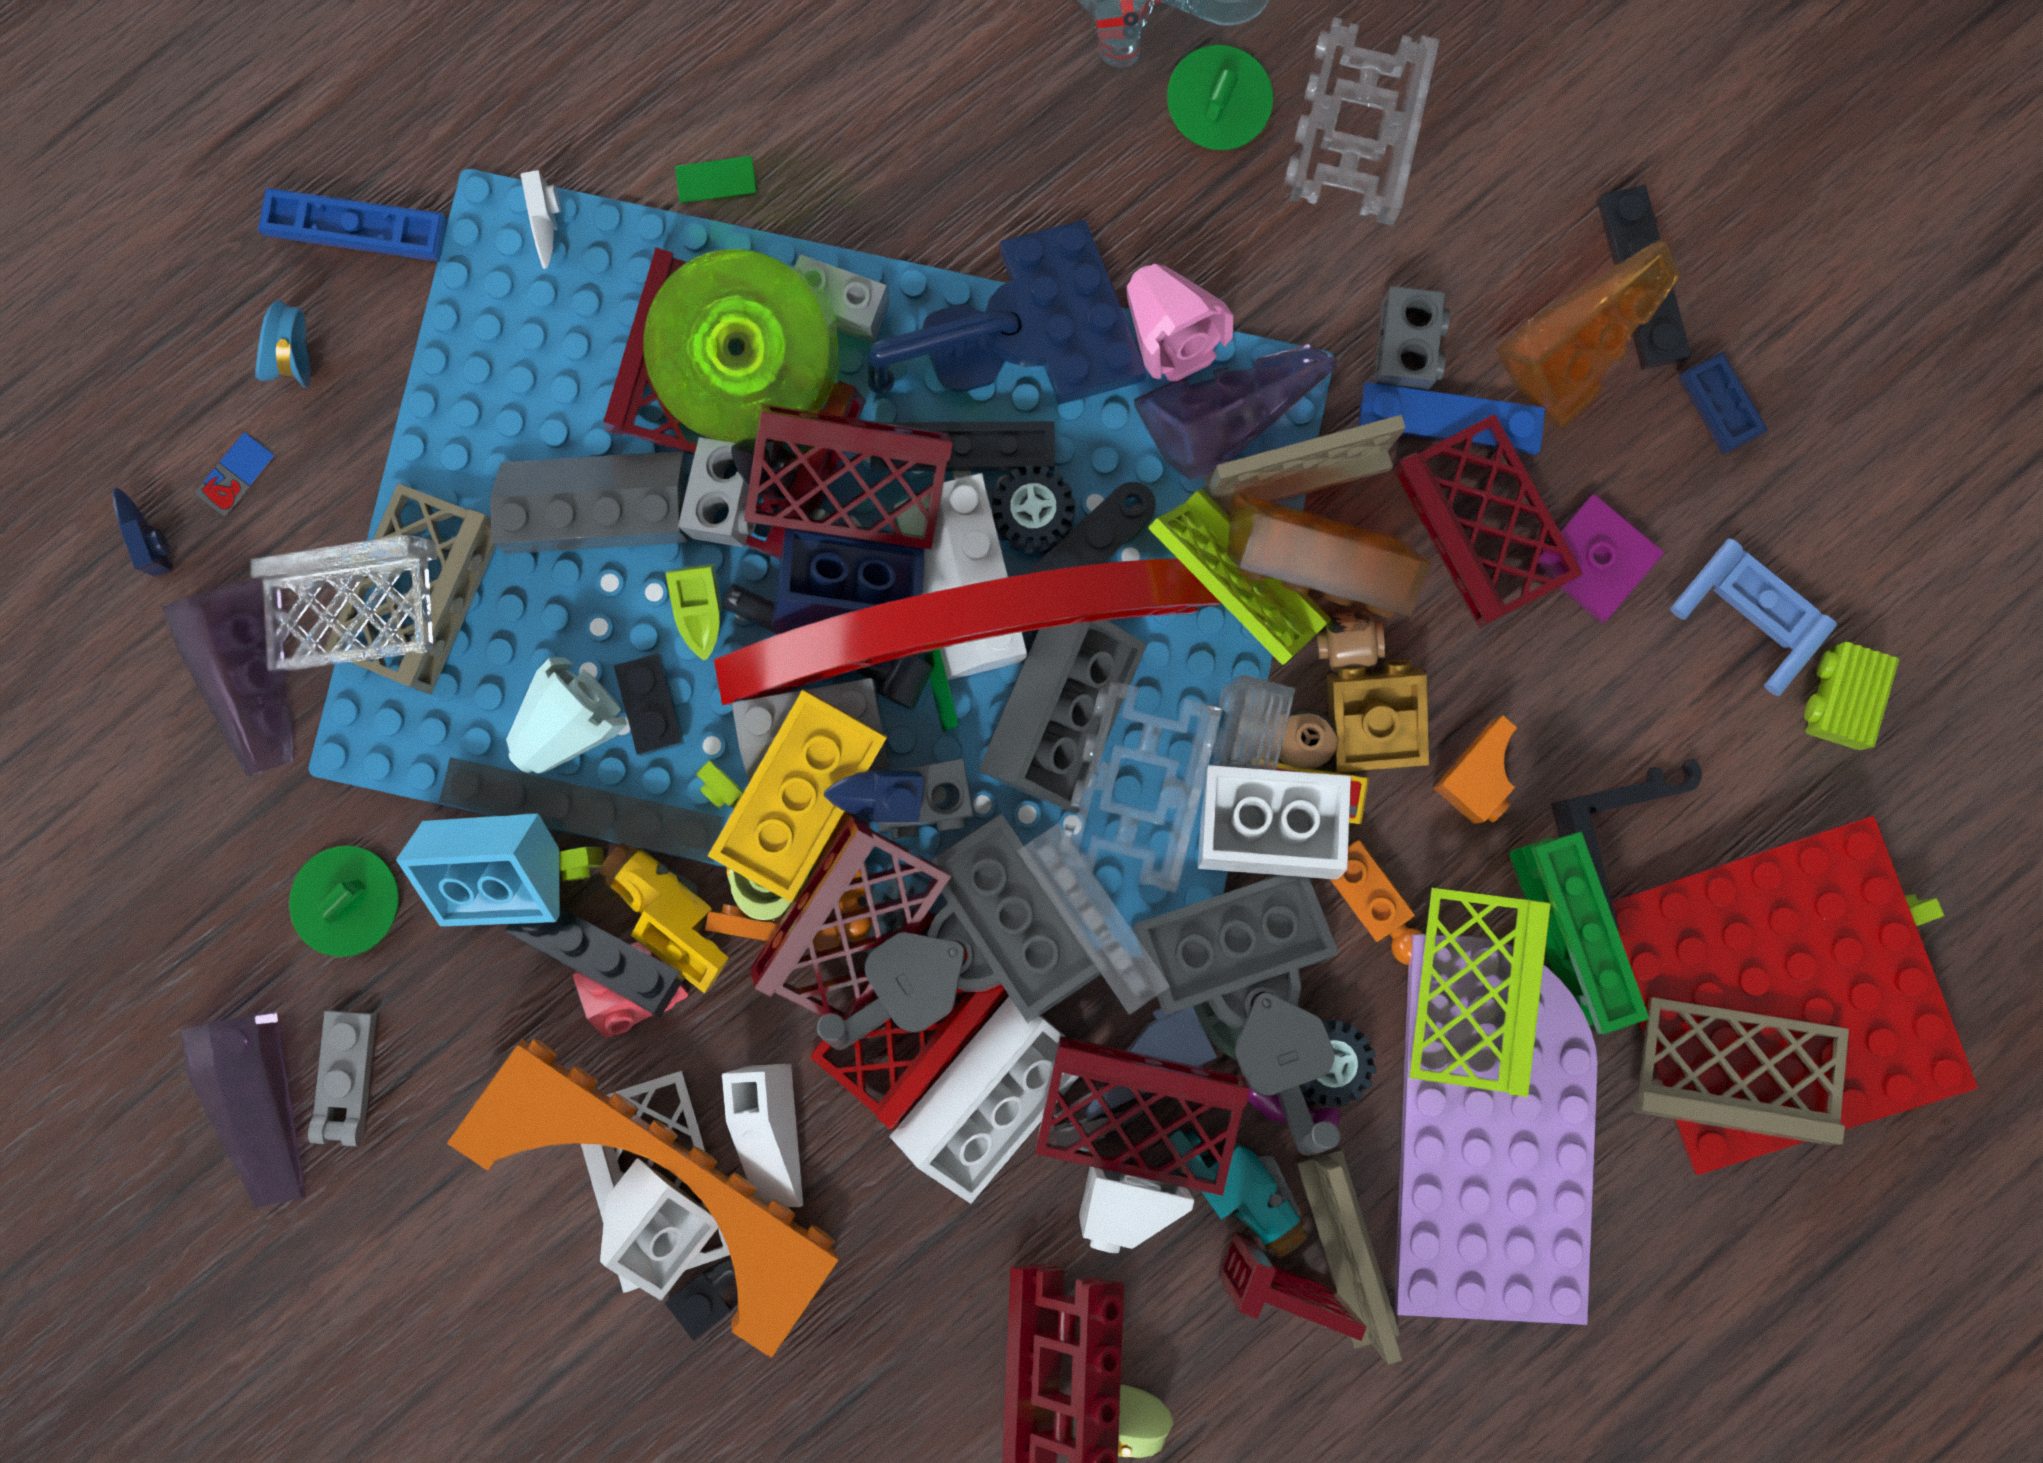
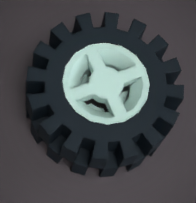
[992,465,1075,554]
[1299,1019,1377,1107]

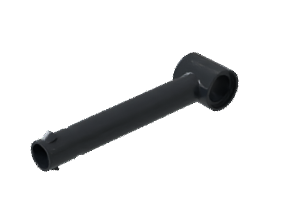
[722,583,934,710]

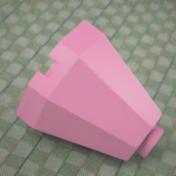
[1127,264,1233,382]

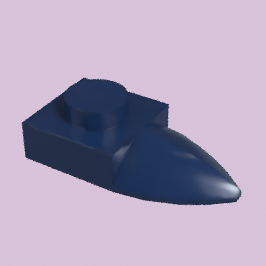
[112,488,172,577]
[824,770,924,822]

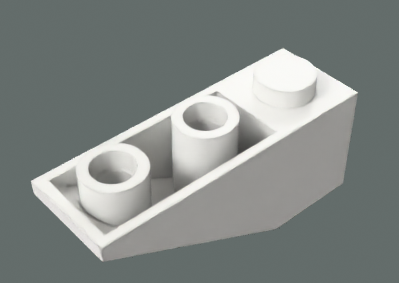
[722,1064,803,1207]

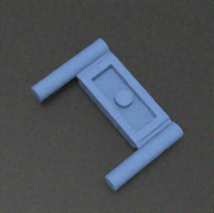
[1670,538,1837,696]

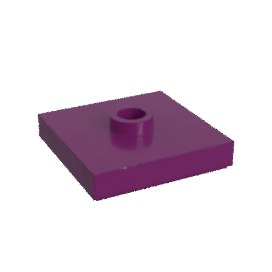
[1536,494,1664,623]

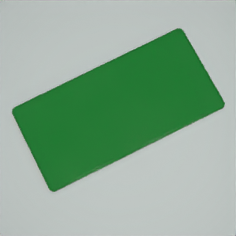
[675,156,756,203]
[924,649,958,733]

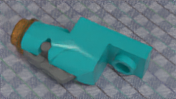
[1168,1127,1308,1258]

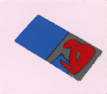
[195,433,274,516]

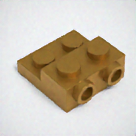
[1327,660,1429,773]

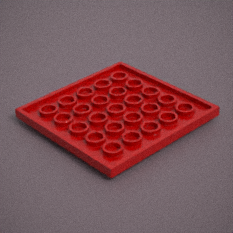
[1612,816,1978,1175]

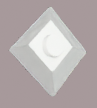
[600,1158,719,1300]

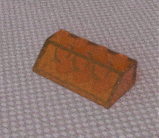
[1227,491,1431,618]

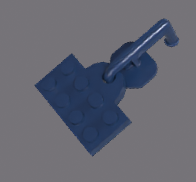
[868,219,1147,405]

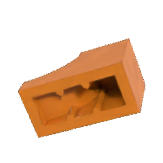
[1433,715,1517,825]

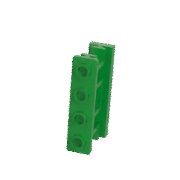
[1509,832,1650,1035]

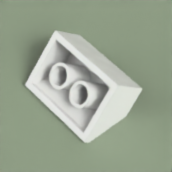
[1198,765,1351,879]
[1079,1166,1194,1253]

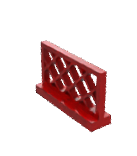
[809,912,1008,1130]

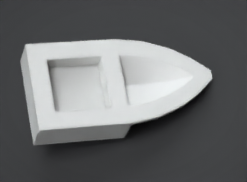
[521,170,561,269]

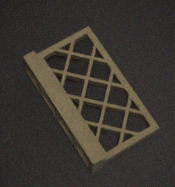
[1202,415,1406,515]
[323,483,496,695]
[1633,997,1849,1146]
[1295,1148,1402,1365]

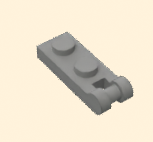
[308,1010,377,1147]

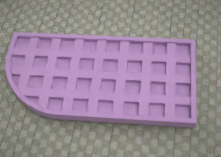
[1394,934,1598,1325]

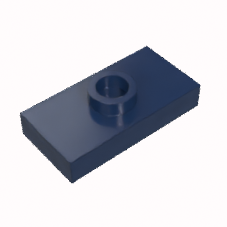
[1678,352,1768,455]

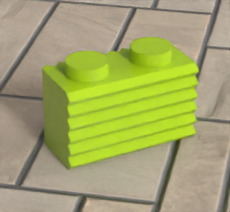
[1804,642,1899,750]

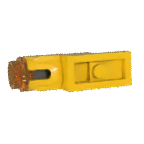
[599,843,729,993]

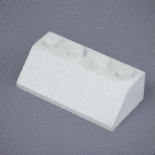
[894,473,1027,680]
[889,996,1079,1204]

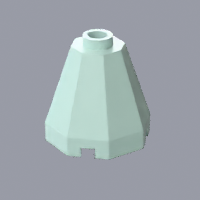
[506,657,627,774]

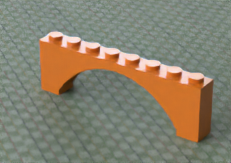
[447,1039,838,1358]

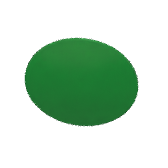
[1167,45,1273,150]
[289,846,399,957]

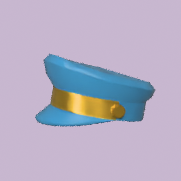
[255,299,311,389]

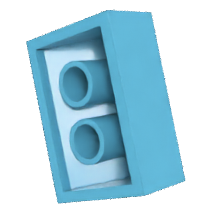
[396,814,560,927]

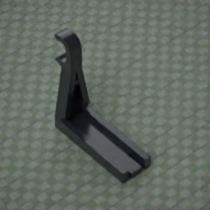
[1551,758,1702,928]

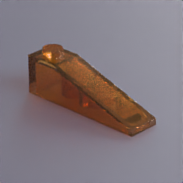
[1496,240,1680,430]

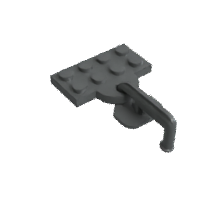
[817,813,1107,1050]
[1131,875,1340,1156]

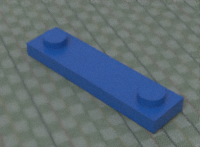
[258,188,448,262]
[1357,382,1545,455]

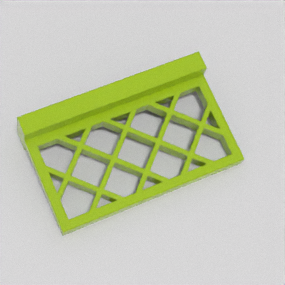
[1148,488,1331,665]
[1409,888,1551,1097]

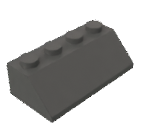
[490,451,689,554]
[978,620,1147,814]

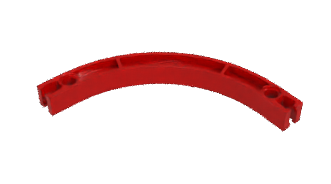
[714,558,1222,705]

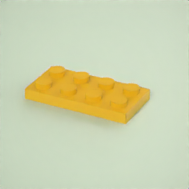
[708,688,887,903]

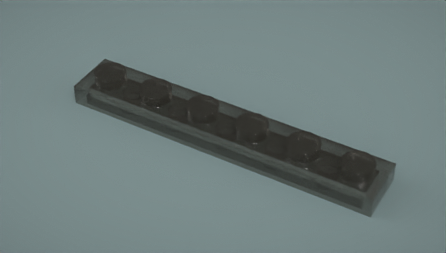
[439,757,725,863]

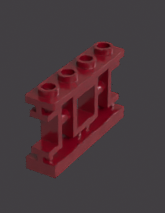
[1002,1263,1124,1463]

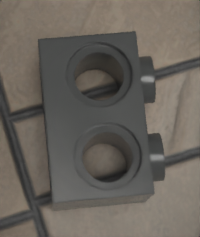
[1373,286,1450,391]
[878,759,974,840]

